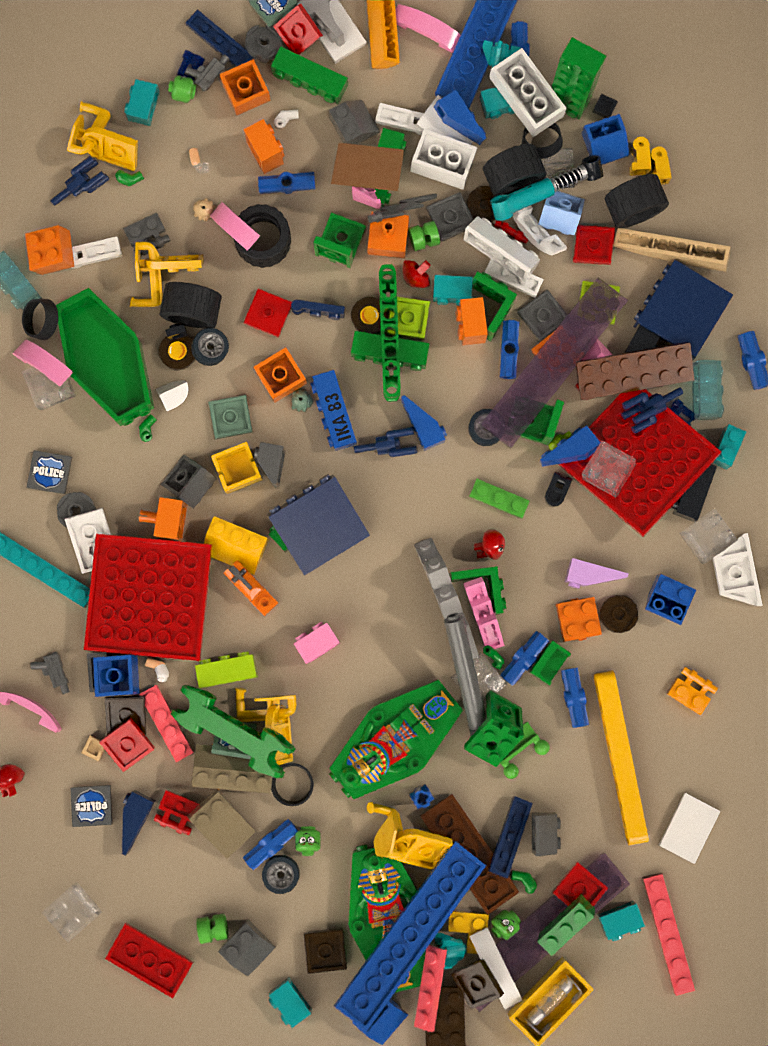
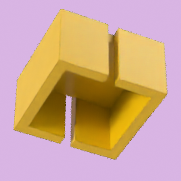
[211,442,262,494]

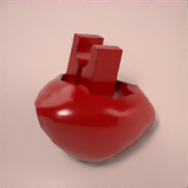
[402,260,431,288]
[474,529,505,560]
[0,764,25,797]

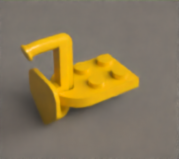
[67,101,138,171]
[130,242,204,307]
[235,687,297,765]
[367,802,453,870]

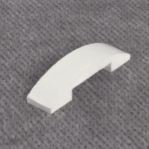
[512,206,567,255]
[470,927,523,1009]

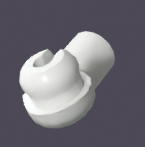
[274,110,299,129]

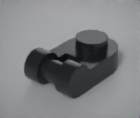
[544,471,572,507]

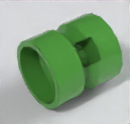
[408,220,440,252]
[196,913,229,944]

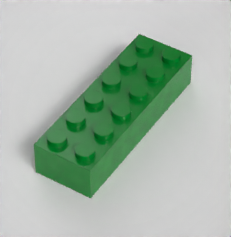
[551,37,607,120]

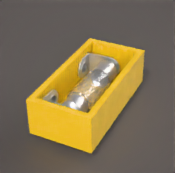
[507,956,594,1046]

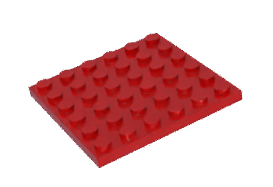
[558,389,721,537]
[84,534,212,661]

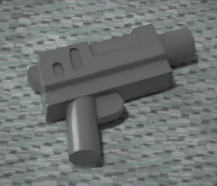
[185,54,230,91]
[31,652,70,695]

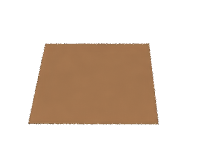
[331,143,404,191]

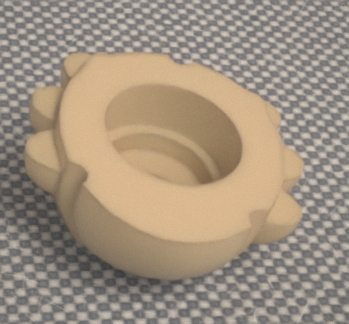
[193,198,216,221]

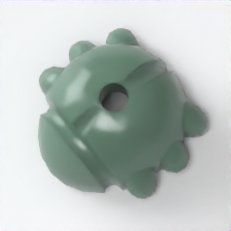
[292,389,313,412]

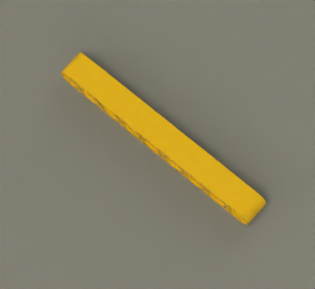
[594,670,649,846]

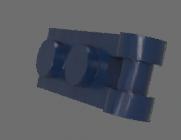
[291,300,345,320]

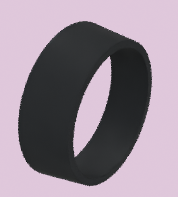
[522,123,563,159]
[22,299,58,340]
[271,763,314,807]

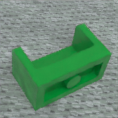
[529,640,571,686]

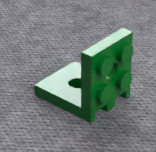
[313,212,366,268]
[472,271,517,341]
[505,395,564,446]
[449,566,506,615]
[464,690,524,767]

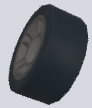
[191,328,229,366]
[468,409,505,446]
[262,855,299,894]

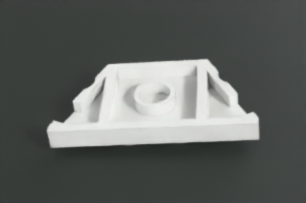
[712,533,763,606]

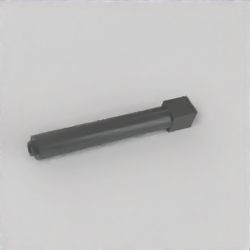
[444,613,494,745]

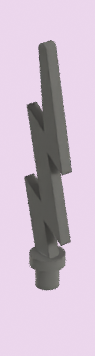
[368,193,437,223]

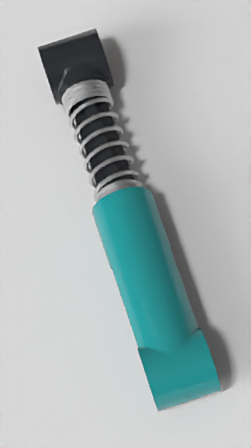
[491,155,604,221]

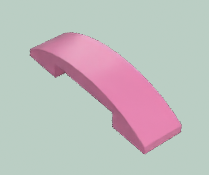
[395,4,461,53]
[210,202,260,250]
[12,340,73,386]
[0,692,62,732]

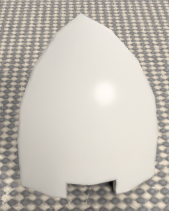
[156,381,188,411]

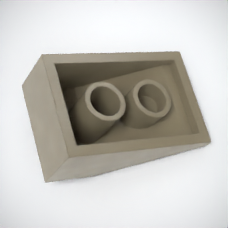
[188,789,256,859]

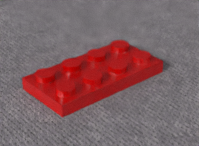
[105,923,194,998]

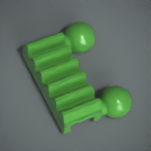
[500,722,550,779]

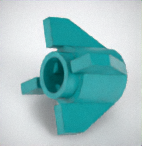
[483,40,521,69]
[434,933,467,969]

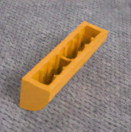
[367,0,400,69]

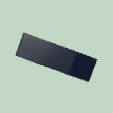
[122,790,156,856]

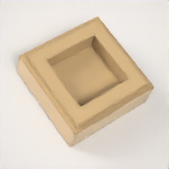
[81,735,105,761]

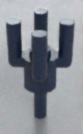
[50,155,110,206]
[621,387,684,434]
[354,427,417,457]

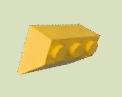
[204,516,269,575]

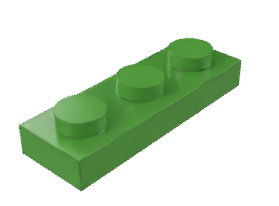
[469,479,529,519]

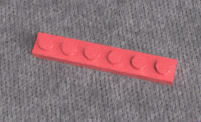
[642,873,695,996]

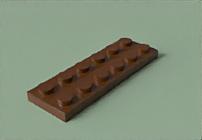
[575,342,694,400]
[420,794,519,915]

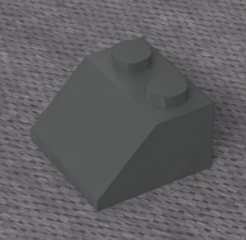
[329,100,380,145]
[254,442,286,489]
[161,455,217,509]
[532,812,561,856]
[218,919,276,976]

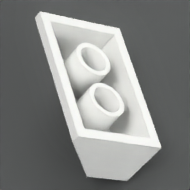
[410,129,477,190]

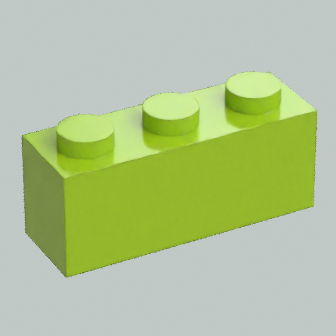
[195,651,258,688]

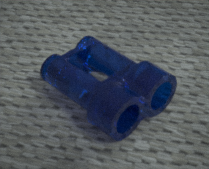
[176,50,205,81]
[669,398,698,426]

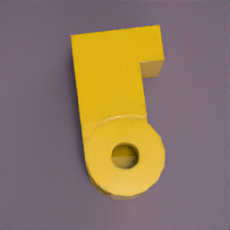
[629,136,651,176]
[650,146,672,185]

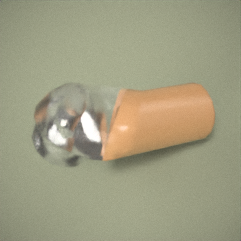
[189,148,210,175]

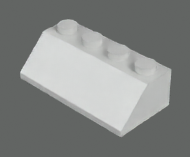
[464,216,540,282]

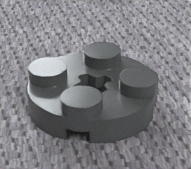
[245,25,282,63]
[57,492,96,528]

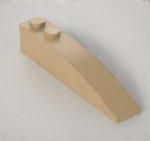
[613,228,730,272]

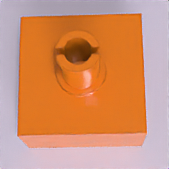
[368,212,409,258]
[139,497,188,542]

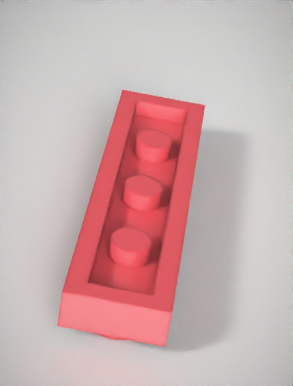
[139,685,194,762]
[414,945,447,1032]

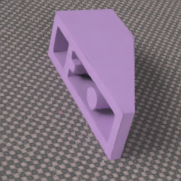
[564,558,629,589]

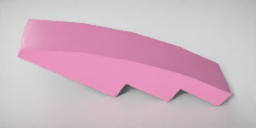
[463,577,505,649]

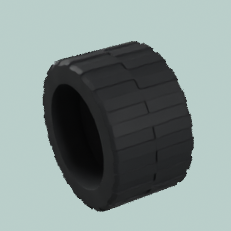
[483,143,546,197]
[604,174,669,228]
[233,204,291,268]
[159,282,222,329]

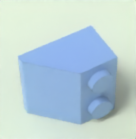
[538,191,585,235]

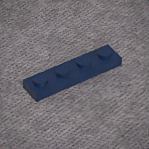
[185,9,254,67]
[488,796,533,878]

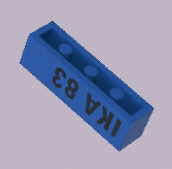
[310,370,357,451]

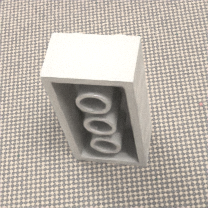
[489,48,566,137]

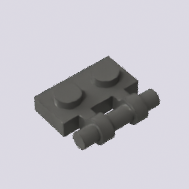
[123,213,171,256]

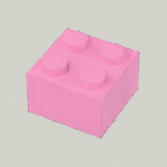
[294,622,340,664]

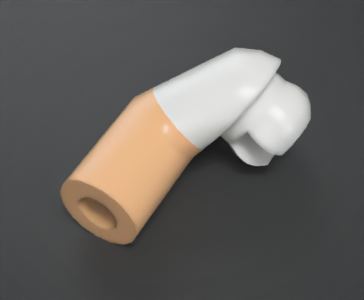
[145,657,169,682]

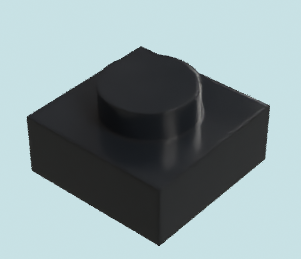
[593,93,618,118]
[165,323,188,341]

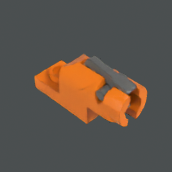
[224,560,279,616]

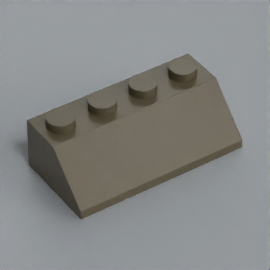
[191,744,272,794]

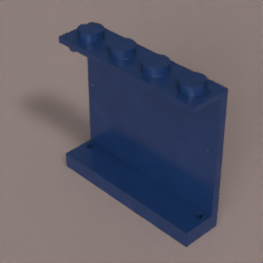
[633,260,733,361]
[267,474,370,576]

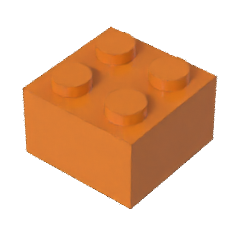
[219,59,271,115]
[243,119,285,174]
[25,225,75,275]
[455,297,488,345]
[253,347,307,403]

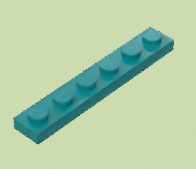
[0,532,90,608]

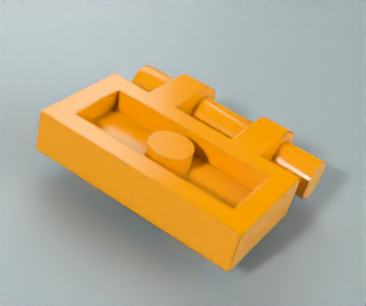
[667,667,718,715]

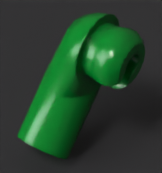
[115,170,144,186]
[139,414,157,442]
[483,645,505,670]
[511,870,537,894]

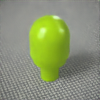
[548,431,573,451]

